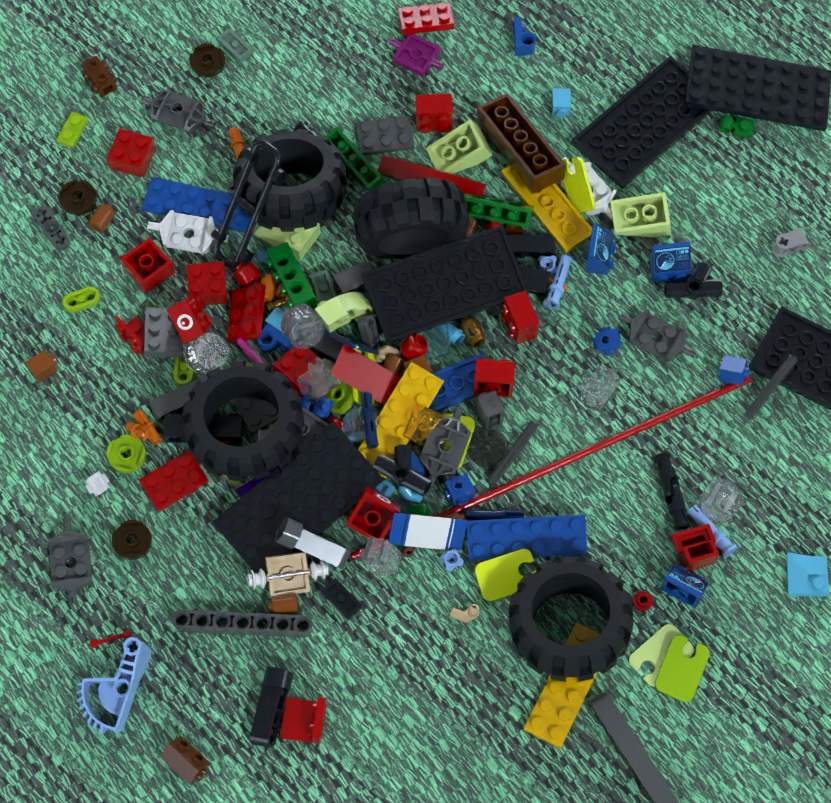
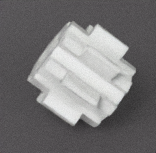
[85,471,110,497]

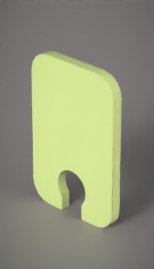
[629,624,694,687]

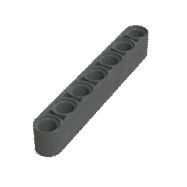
[172,610,313,638]
[587,692,679,803]

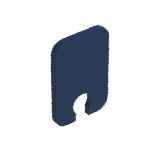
[322,329,380,355]

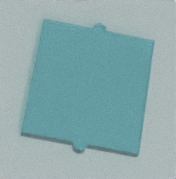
[419,324,450,360]

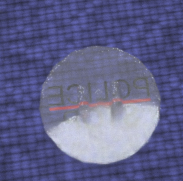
[342,406,378,442]

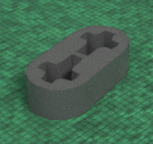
[358,314,380,348]

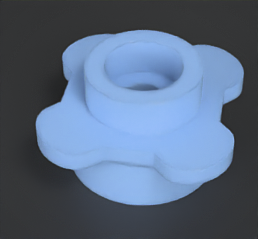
[538,255,557,274]
[440,549,464,572]

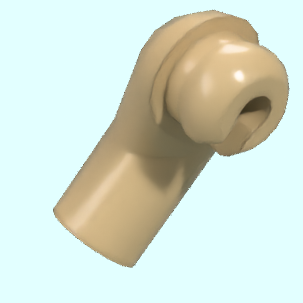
[374,345,401,362]
[450,604,480,623]

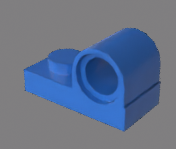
[513,17,536,56]
[257,323,296,355]

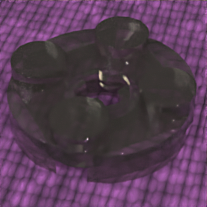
[467,428,506,467]

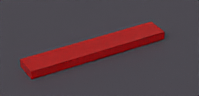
[378,155,487,196]

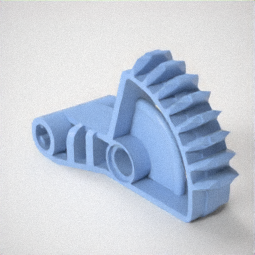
[76,637,152,734]

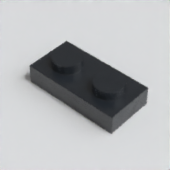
[321,578,363,621]

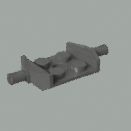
[141,90,216,135]
[619,309,697,362]
[419,405,471,488]
[48,518,92,605]

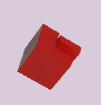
[671,524,719,572]

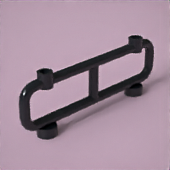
[211,140,287,268]

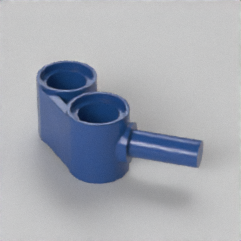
[300,389,335,420]

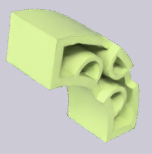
[315,292,377,333]

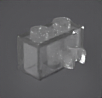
[297,357,343,402]
[577,365,620,412]
[359,538,403,578]

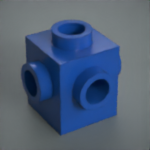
[593,327,623,355]
[443,473,475,506]

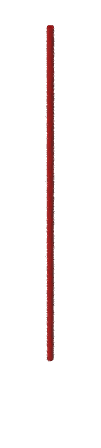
[350,376,752,561]

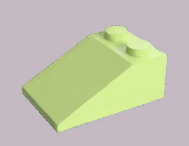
[426,119,493,174]
[610,192,671,238]
[255,223,321,261]

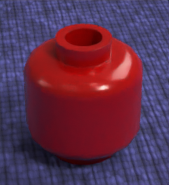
[234,262,261,288]
[400,334,428,360]

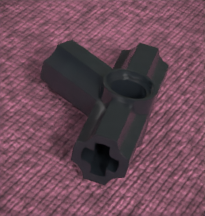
[664,262,723,300]
[373,445,432,497]

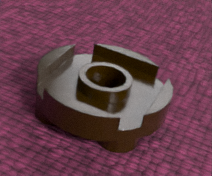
[189,43,225,77]
[60,180,97,216]
[112,520,152,560]

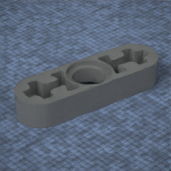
[33,206,70,251]

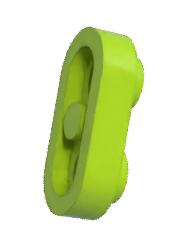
[63,287,101,313]
[174,349,195,387]

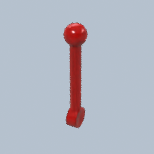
[90,630,131,648]

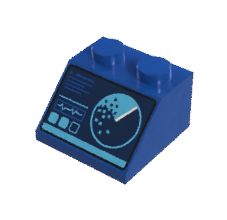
[585,223,616,275]
[649,241,691,283]
[660,564,709,608]

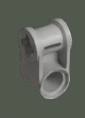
[772,228,810,257]

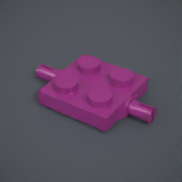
[389,34,444,77]

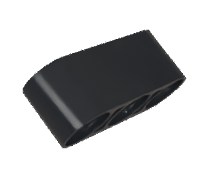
[507,235,556,259]

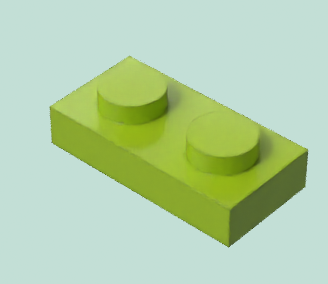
[56,111,89,148]

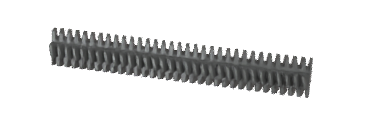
[744,354,799,420]
[487,421,538,486]

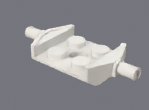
[561,157,616,220]
[147,210,229,254]

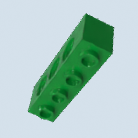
[325,126,387,190]
[463,193,534,228]
[266,242,317,316]

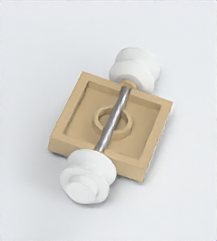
[247,551,329,598]

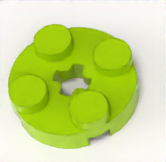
[321,377,355,415]
[106,435,146,474]

